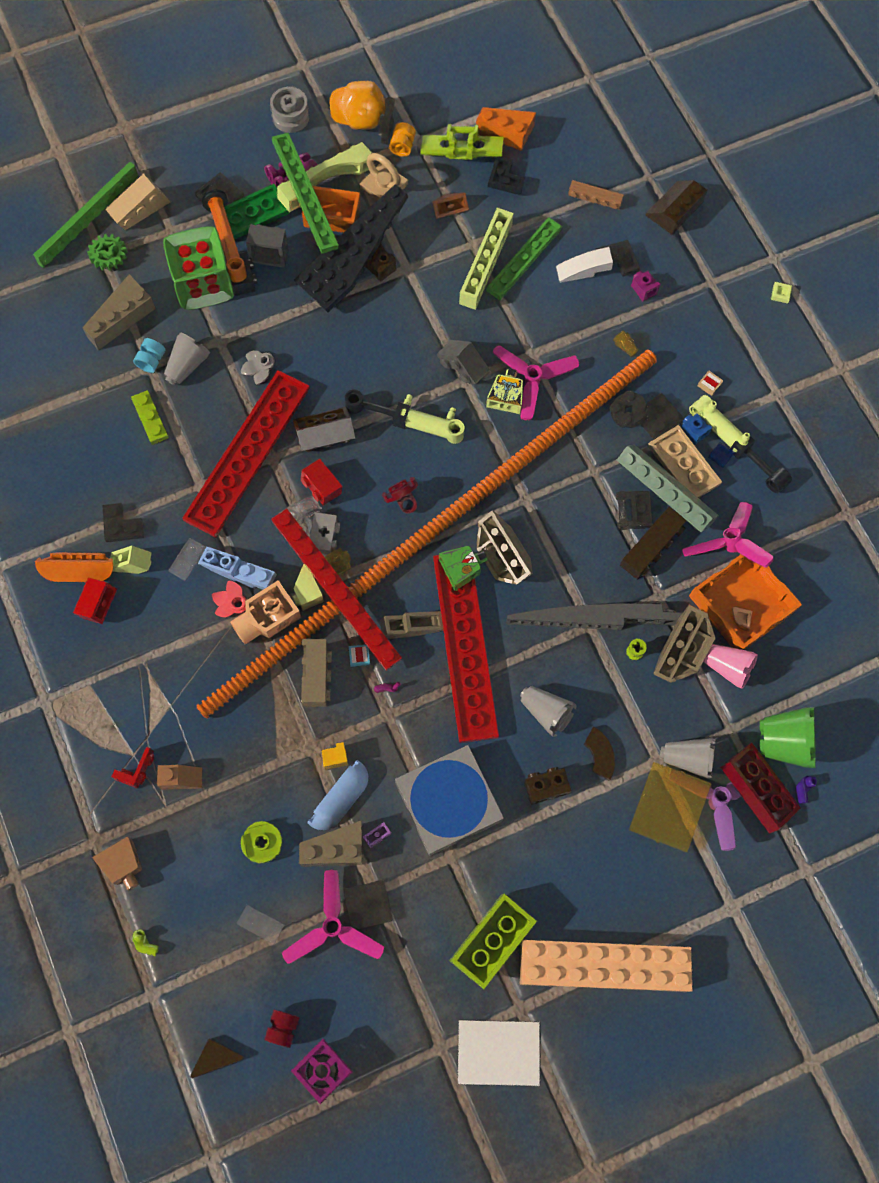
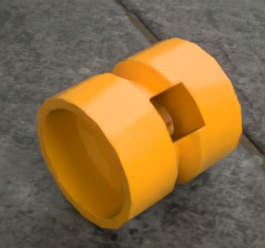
[389,122,416,156]

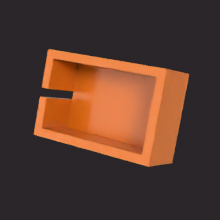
[302,186,361,233]

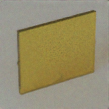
[629,762,711,852]

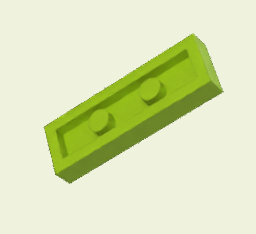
[131,390,169,445]

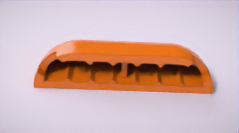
[35,552,113,582]

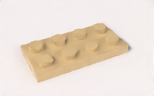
[648,425,722,498]

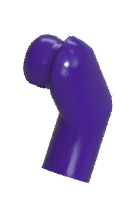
[796,776,817,804]

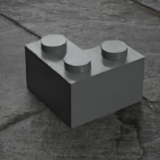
[437,340,490,384]

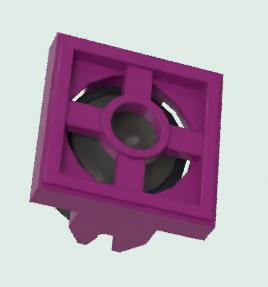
[291,1039,353,1104]

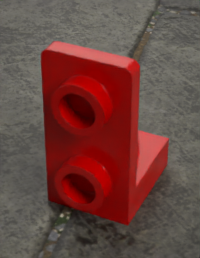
[111,747,155,789]

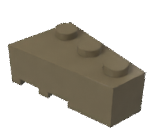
[301,639,332,707]
[299,821,363,867]

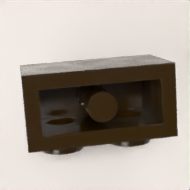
[365,244,396,282]
[524,767,571,805]

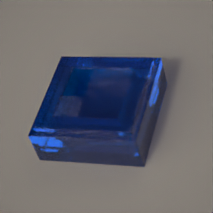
[708,442,735,468]

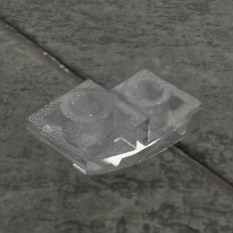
[278,495,322,525]
[169,538,206,581]
[236,905,284,944]

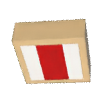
[697,371,723,396]

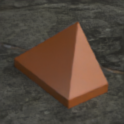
[432,192,469,219]

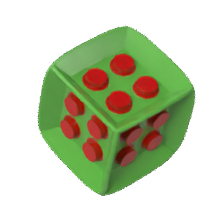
[163,226,234,310]

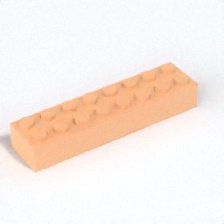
[520,940,692,992]

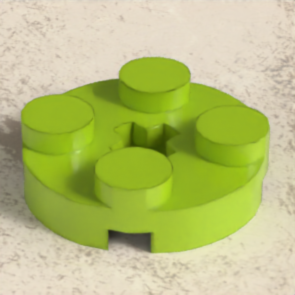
[241,821,283,864]

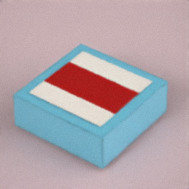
[349,645,370,667]

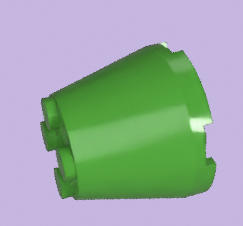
[760,707,816,768]

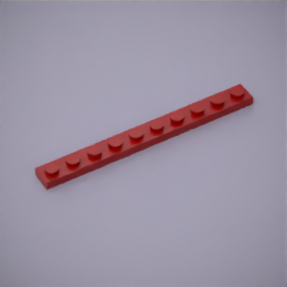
[271,508,402,671]

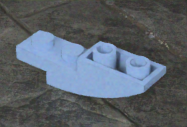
[198,547,277,590]

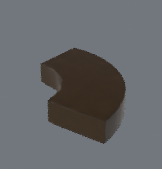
[583,726,615,781]

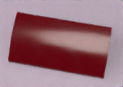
[720,743,801,834]

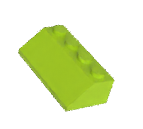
[449,894,537,989]

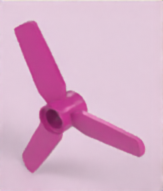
[493,346,579,421]
[682,502,773,568]
[282,870,384,964]

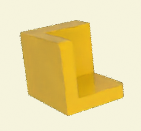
[321,742,348,770]

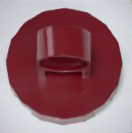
[382,477,418,513]

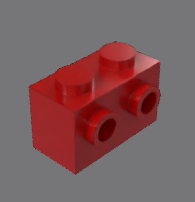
[301,459,342,506]
[73,577,117,624]

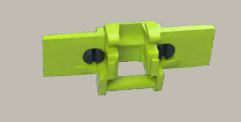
[421,124,504,159]

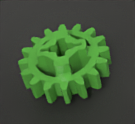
[87,234,128,271]

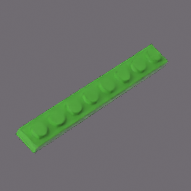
[272,133,338,254]
[33,162,138,268]

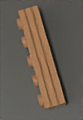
[568,180,624,210]

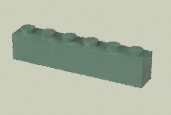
[617,444,719,532]

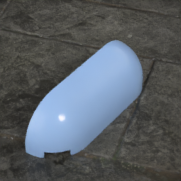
[308,760,369,830]

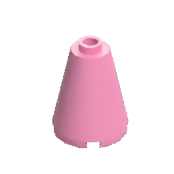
[703,644,758,689]

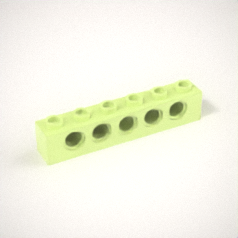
[459,208,513,310]

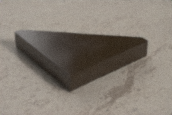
[190,1039,245,1078]

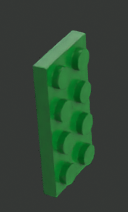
[224,183,291,239]

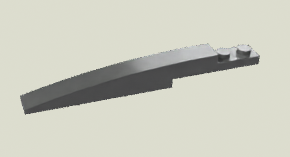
[506,604,682,630]

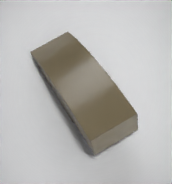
[380,611,443,639]

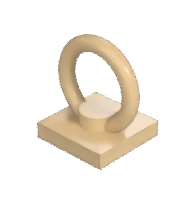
[360,153,408,200]

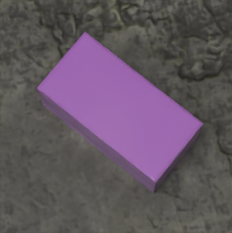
[363,822,391,849]

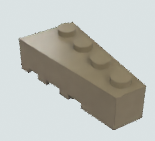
[82,274,155,350]

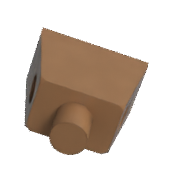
[92,836,142,891]

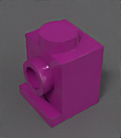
[631,271,660,301]

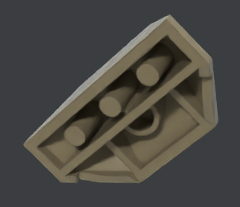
[477,511,533,585]
[653,605,715,683]

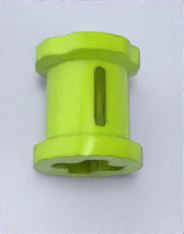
[626,639,647,660]

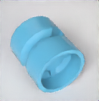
[133,338,166,373]

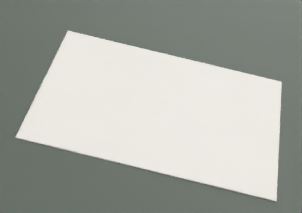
[458,1020,539,1086]

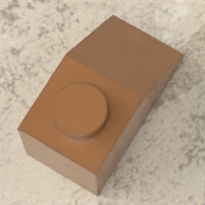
[157,765,203,790]

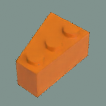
[476,107,536,151]

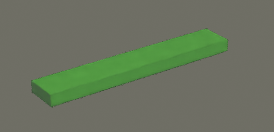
[486,217,562,300]

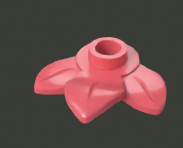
[212,581,247,618]

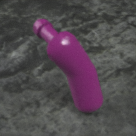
[374,682,401,693]

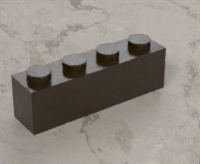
[620,506,687,579]

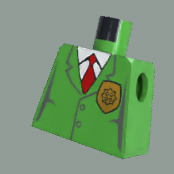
[439,546,488,591]

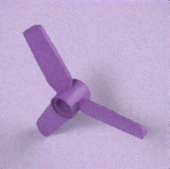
[669,770,741,851]

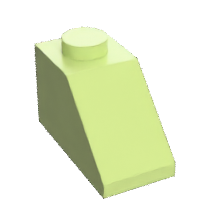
[110,546,152,574]
[292,564,324,611]

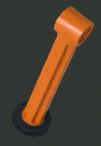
[202,189,247,283]

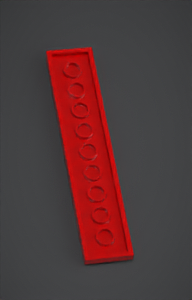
[182,370,310,538]
[433,555,499,743]

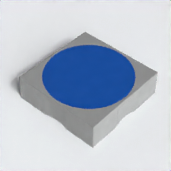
[395,745,504,856]

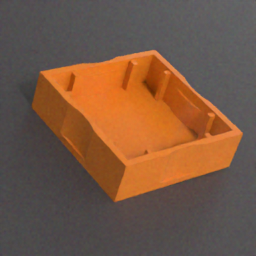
[689,554,802,650]

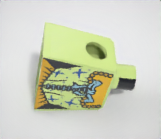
[486,369,523,414]

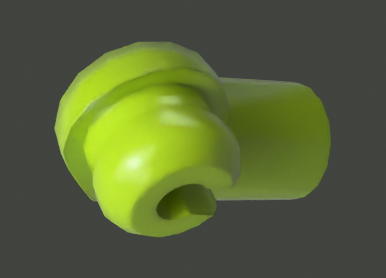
[132,929,159,956]

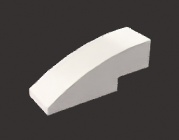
[556,247,613,283]

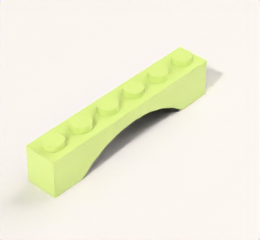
[277,142,371,212]

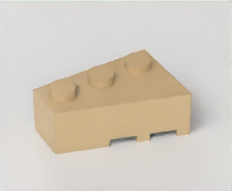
[106,174,170,230]

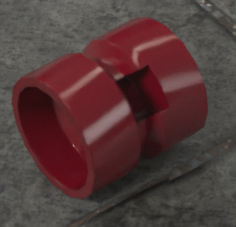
[264,1009,300,1048]

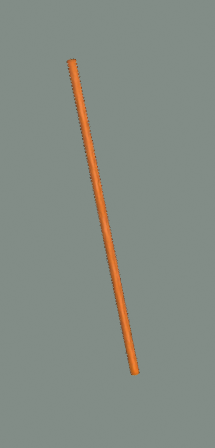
[196,350,657,719]

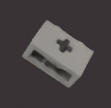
[309,512,340,557]

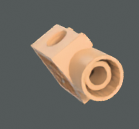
[230,581,301,644]

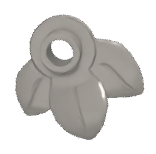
[241,350,275,385]

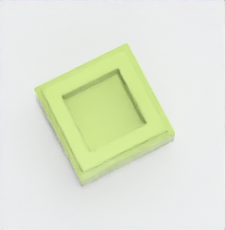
[771,282,792,303]

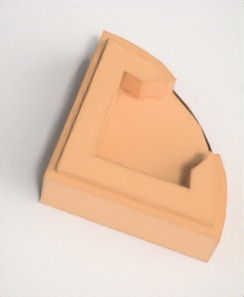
[732,607,752,631]

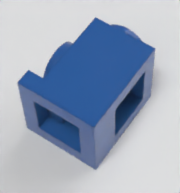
[681,413,712,445]

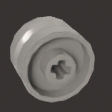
[270,87,309,133]

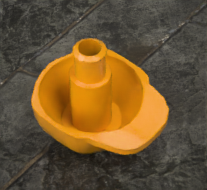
[330,81,386,130]

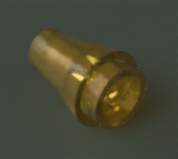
[613,330,639,357]

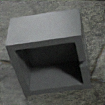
[246,224,289,267]

